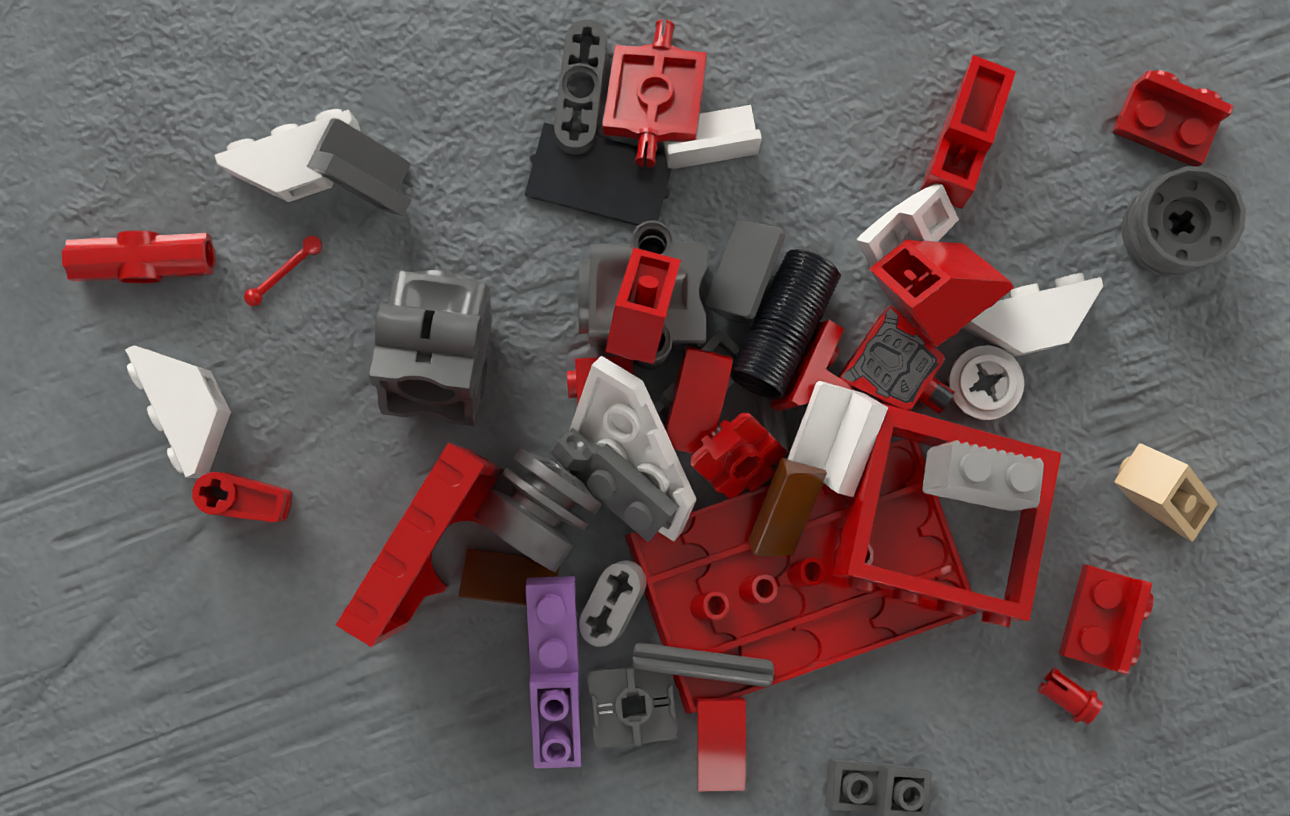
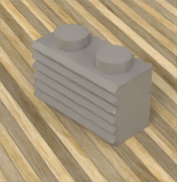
[923,440,1044,512]

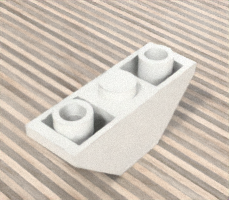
[214,109,361,202]
[963,273,1103,357]
[125,345,231,478]

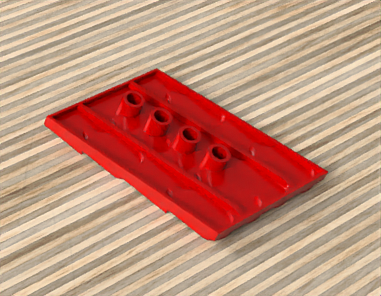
[624,439,977,714]

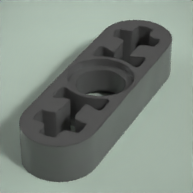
[554,20,607,155]

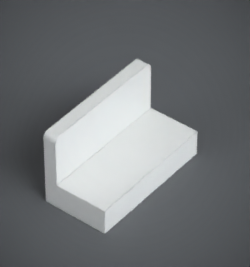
[663,105,762,169]
[788,381,888,497]

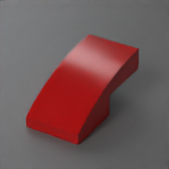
[664,346,733,454]
[697,697,746,792]

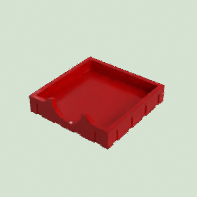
[335,443,504,647]

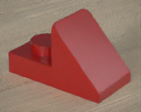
[770,320,854,411]

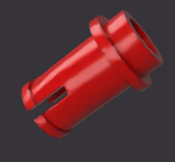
[1037,667,1103,725]

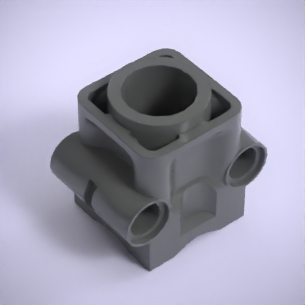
[578,220,707,370]
[369,270,493,427]

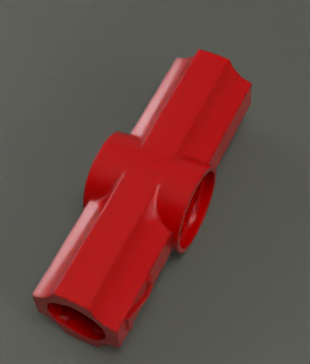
[62,231,216,284]

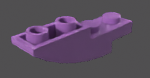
[526,576,582,768]

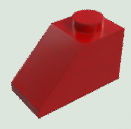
[605,247,681,364]

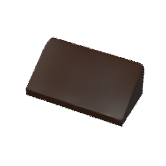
[748,458,827,557]
[458,548,560,606]

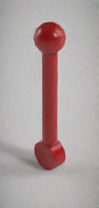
[244,235,323,306]

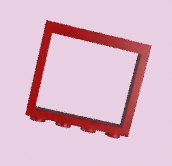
[833,404,1062,628]

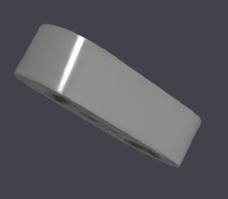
[579,560,647,647]

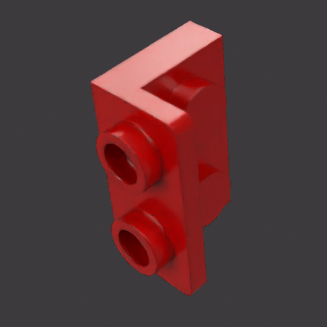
[1112,70,1234,167]
[1058,564,1154,675]

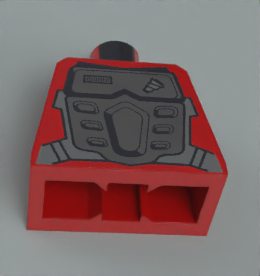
[837,305,955,414]

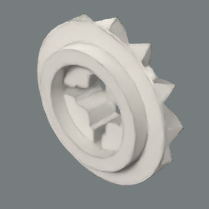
[948,346,1024,420]

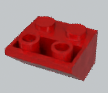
[869,240,1014,347]

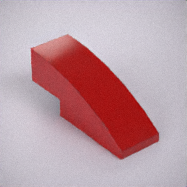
[919,55,1016,209]

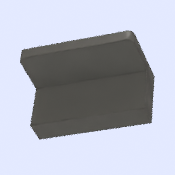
[306,118,411,216]
[704,219,786,324]

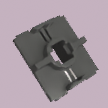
[587,666,679,748]

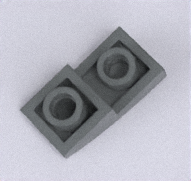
[825,758,932,816]

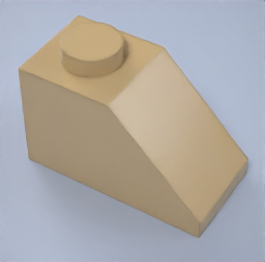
[1114,443,1218,542]

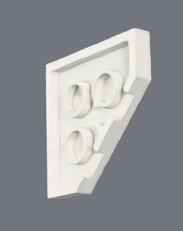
[558,356,697,541]

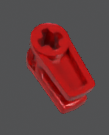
[192,472,293,522]

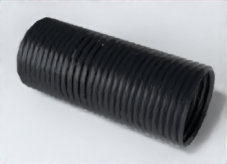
[730,249,841,400]

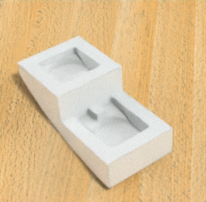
[856,183,959,267]

